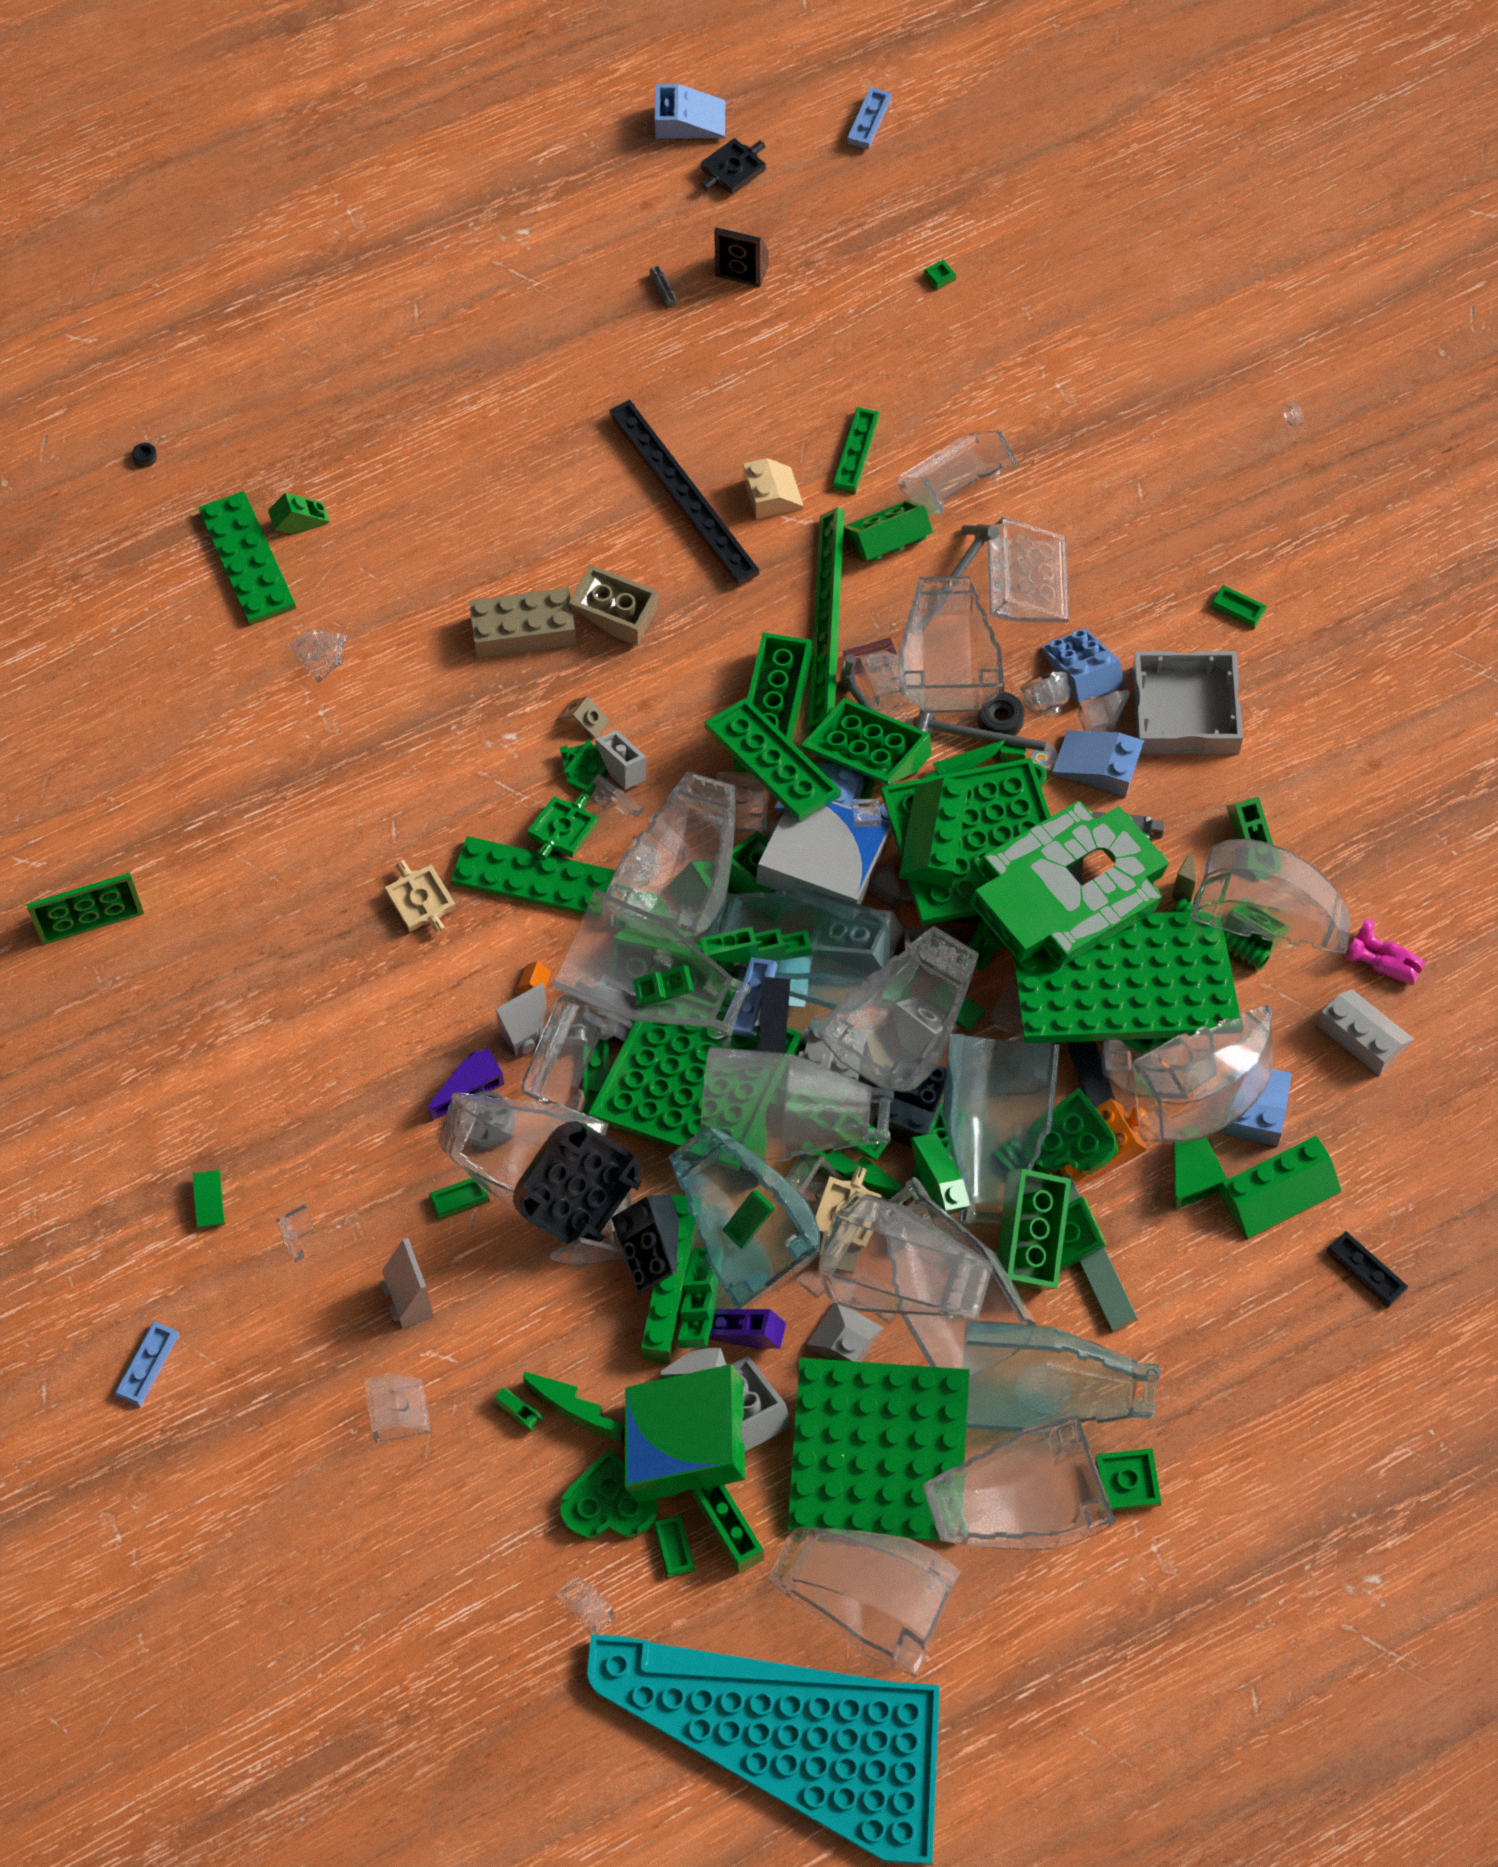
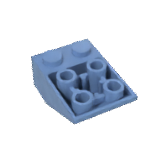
[655,84,725,139]
[1041,628,1124,704]

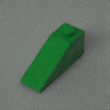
[1226,797,1282,879]
[910,1133,970,1218]

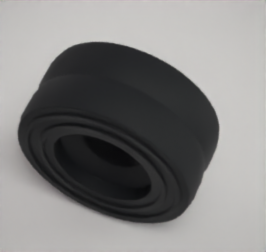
[978,692,1025,736]

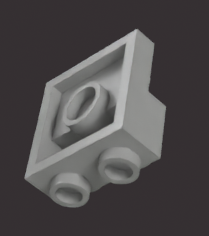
[798,1020,867,1082]

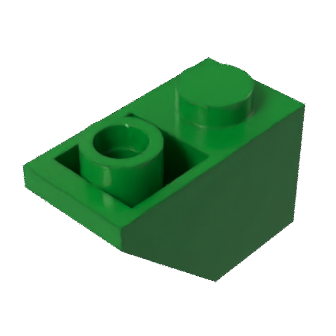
[268,493,330,535]

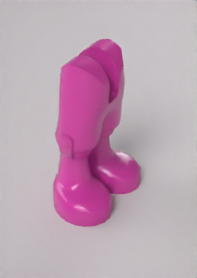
[1344,918,1425,985]

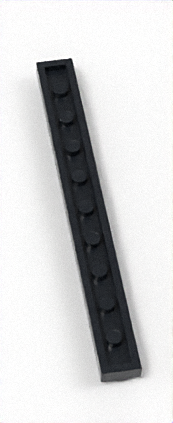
[609,399,760,586]

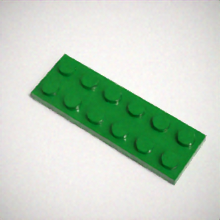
[198,491,296,626]
[705,698,841,822]
[451,836,616,920]

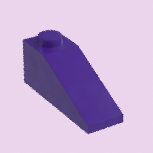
[428,1048,505,1121]
[709,1309,786,1349]

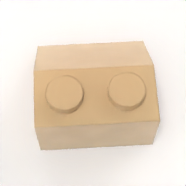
[743,458,804,520]

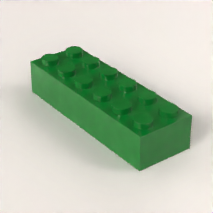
[733,632,812,781]

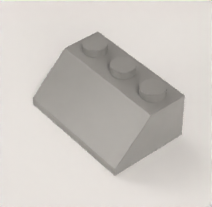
[1317,989,1414,1076]

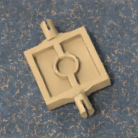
[385,860,456,935]
[811,1166,881,1258]

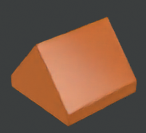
[518,961,551,991]

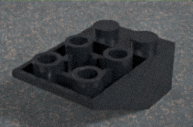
[872,1051,953,1148]
[611,1194,679,1295]

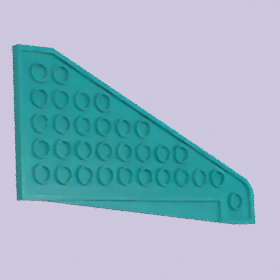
[587,1634,940,1866]

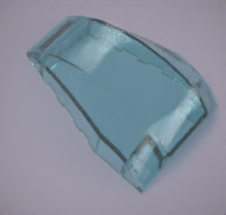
[669,1124,821,1309]

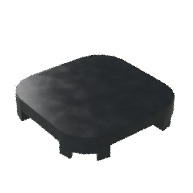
[513,1121,642,1250]

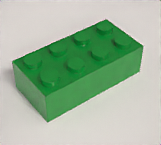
[993,1169,1071,1291]

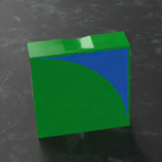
[625,1364,745,1503]

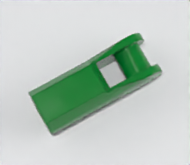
[493,1387,544,1432]

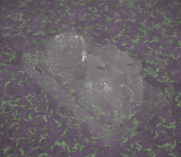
[591,775,644,817]

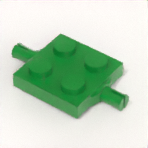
[528,792,598,860]

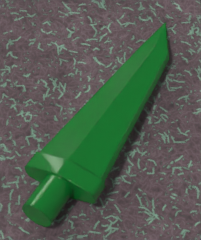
[924,739,1006,778]

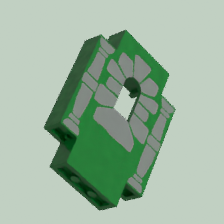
[970,801,1169,968]

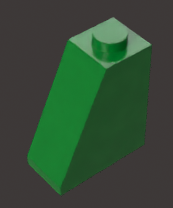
[1172,1124,1227,1210]

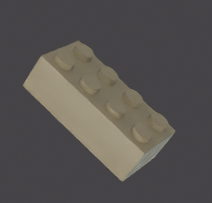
[469,588,577,659]

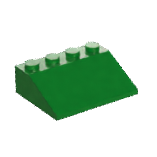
[801,698,932,785]
[26,872,144,945]

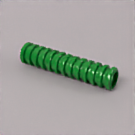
[1172,897,1270,971]

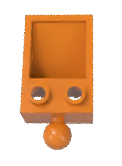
[1059,1098,1151,1186]

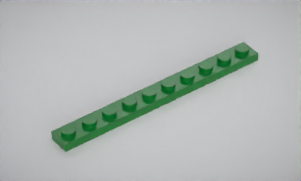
[808,507,844,730]

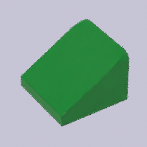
[999,744,1026,763]

